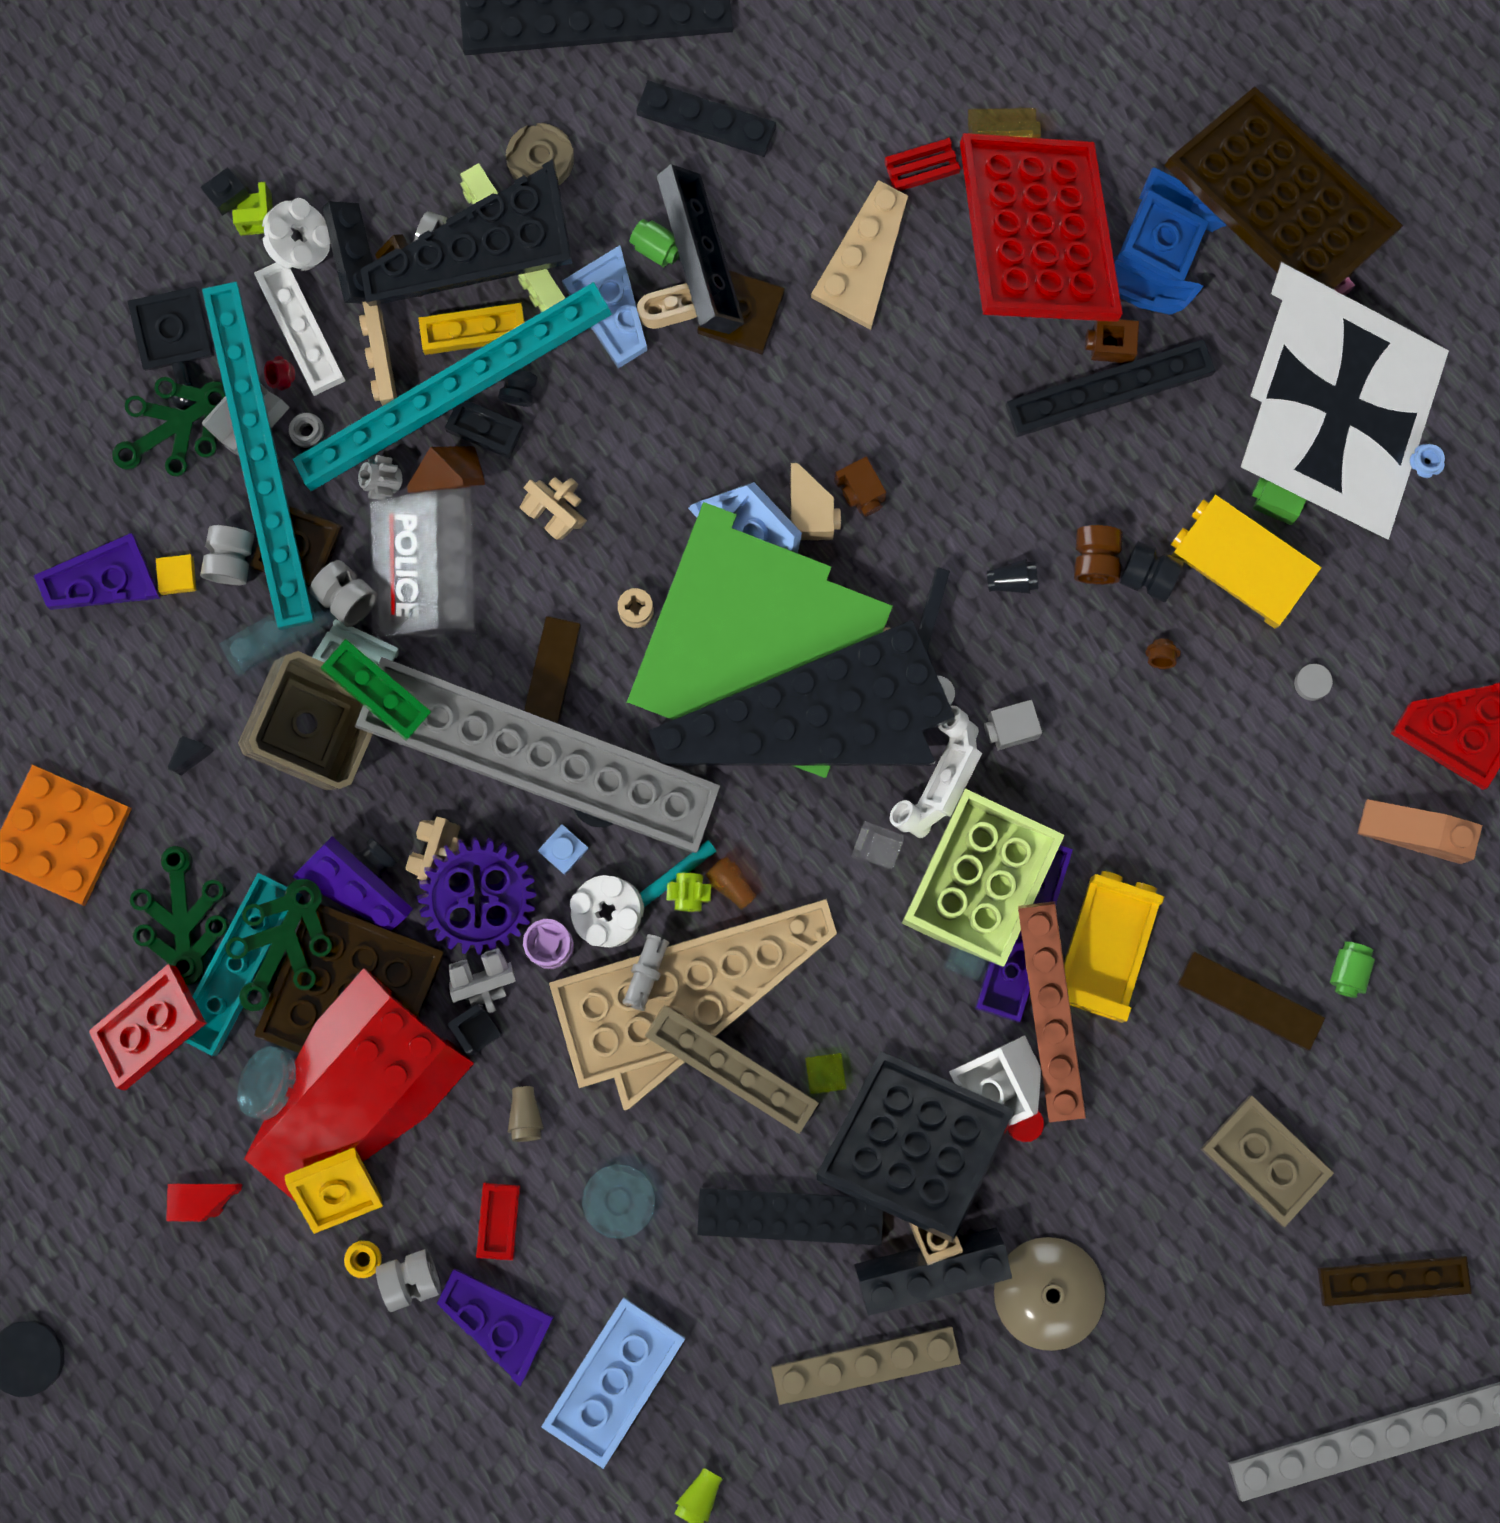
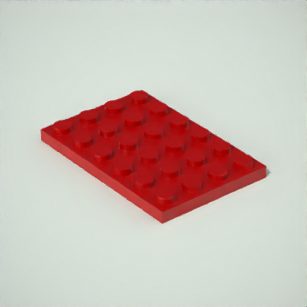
[960,133,1123,322]

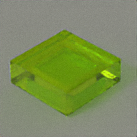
[805,1053,846,1094]

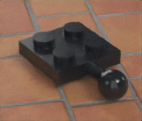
[127,286,214,410]

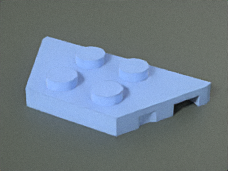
[688,482,802,554]

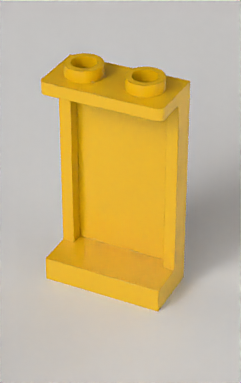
[1171,494,1322,629]
[1064,871,1164,1023]

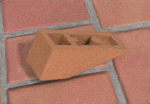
[1357,799,1483,864]

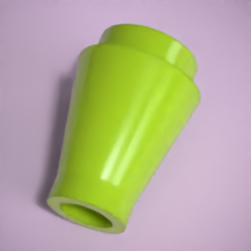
[674,1468,722,1523]

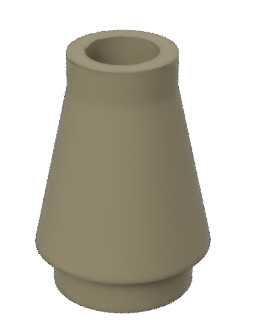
[507,1086,544,1142]

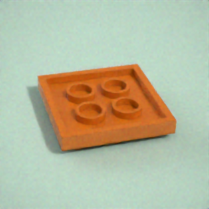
[0,765,132,906]

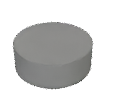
[1294,664,1333,701]

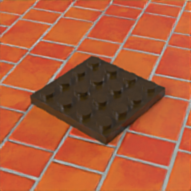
[254,904,445,1053]

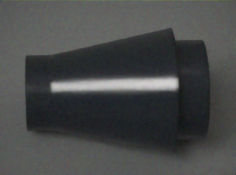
[987,559,1039,594]

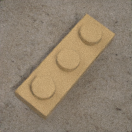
[359,302,397,406]

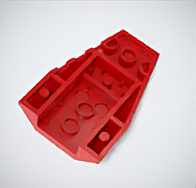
[244,968,474,1201]

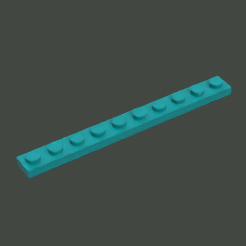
[202,282,315,630]
[293,282,612,491]

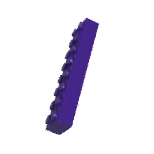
[975,845,1073,1023]

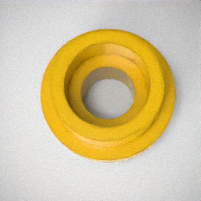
[344,1240,382,1278]

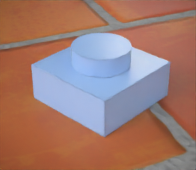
[538,824,589,875]

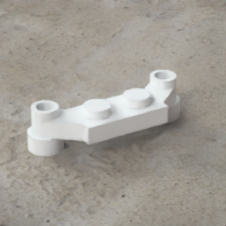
[890,706,982,838]

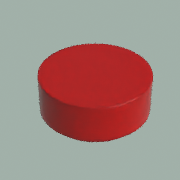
[1007,1111,1044,1142]

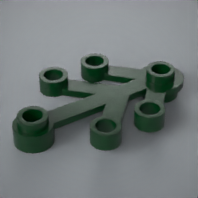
[112,377,226,477]
[130,846,229,985]
[226,879,332,1011]

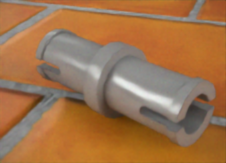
[622,934,669,1011]

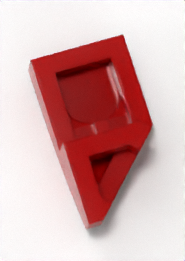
[166,1183,242,1222]

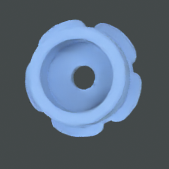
[1410,444,1445,478]

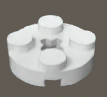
[262,198,331,271]
[570,875,644,948]

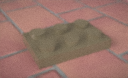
[1200,1096,1334,1227]

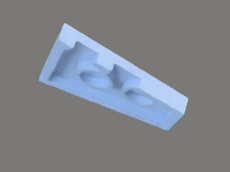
[562,245,647,369]

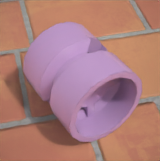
[523,919,574,969]

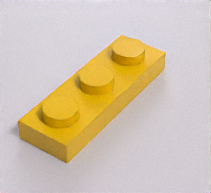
[418,303,525,355]

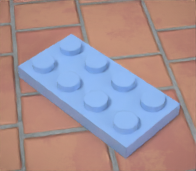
[541,1297,685,1469]

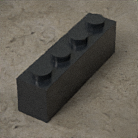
[854,1227,1012,1316]

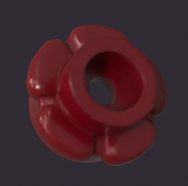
[264,356,295,391]

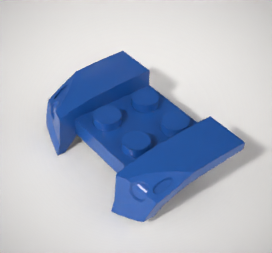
[1114,167,1227,315]

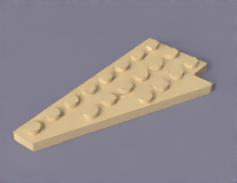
[549,899,837,1111]

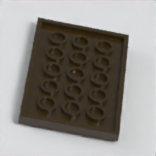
[1164,86,1403,290]

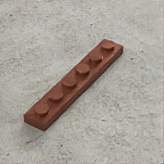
[1018,901,1086,1122]

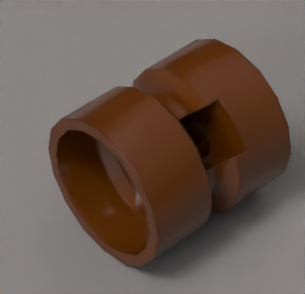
[1074,525,1123,585]

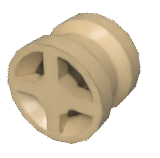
[618,588,654,628]

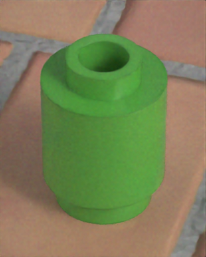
[629,219,680,267]
[1330,942,1375,998]

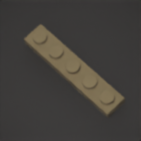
[645,1004,819,1134]
[771,1326,961,1405]

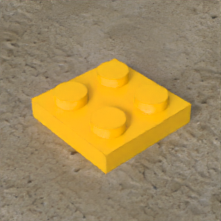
[285,1147,383,1234]

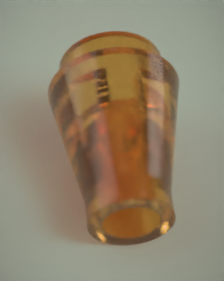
[705,856,757,910]

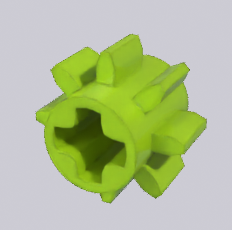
[666,873,711,912]

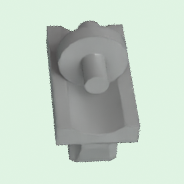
[449,948,516,1013]

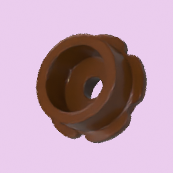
[1145,639,1181,669]

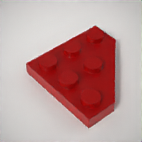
[1391,682,1500,790]

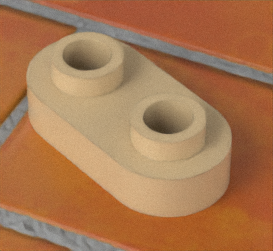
[637,283,697,329]

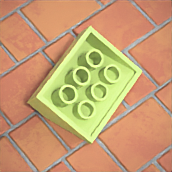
[902,789,1064,967]

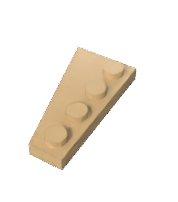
[811,180,908,330]

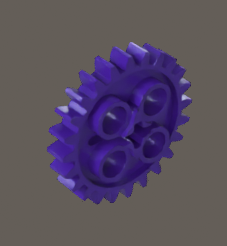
[417,837,536,955]

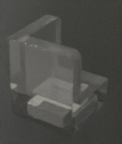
[851,821,905,869]

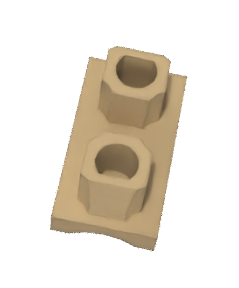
[520,477,587,540]
[405,816,464,880]

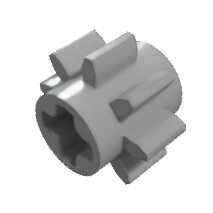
[358,455,402,501]

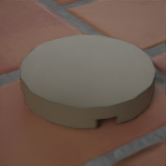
[506,123,574,185]

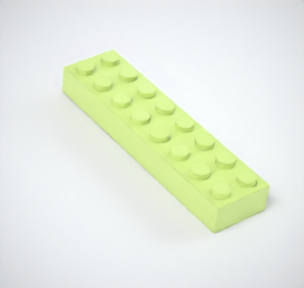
[460,163,565,312]

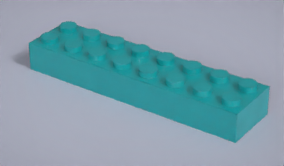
[185,873,302,1056]

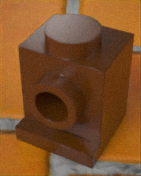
[1085,319,1139,364]
[834,456,886,517]

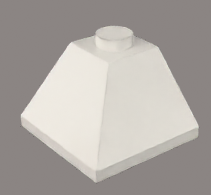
[949,1035,1041,1126]

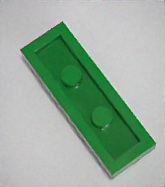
[320,639,431,741]

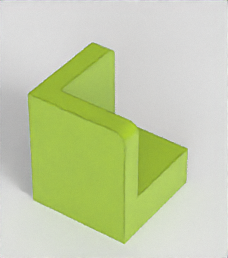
[232,182,273,236]

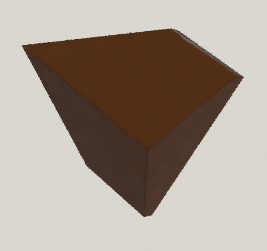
[407,446,485,493]

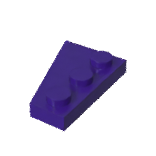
[34,533,162,610]
[292,836,413,931]
[437,1269,554,1387]

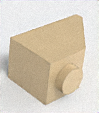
[790,463,841,540]

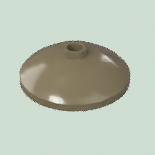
[994,1237,1105,1351]

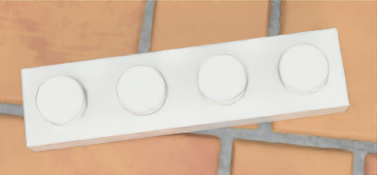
[254,262,345,396]

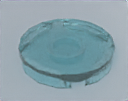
[237,1046,296,1120]
[582,1164,656,1239]

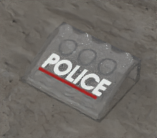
[370,488,479,640]

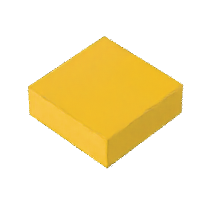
[156,554,196,595]

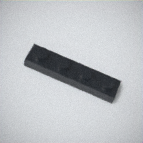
[636,80,776,157]

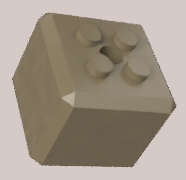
[238,651,373,790]

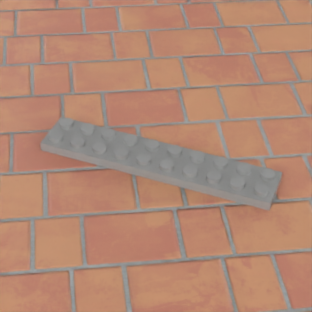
[355,657,720,853]

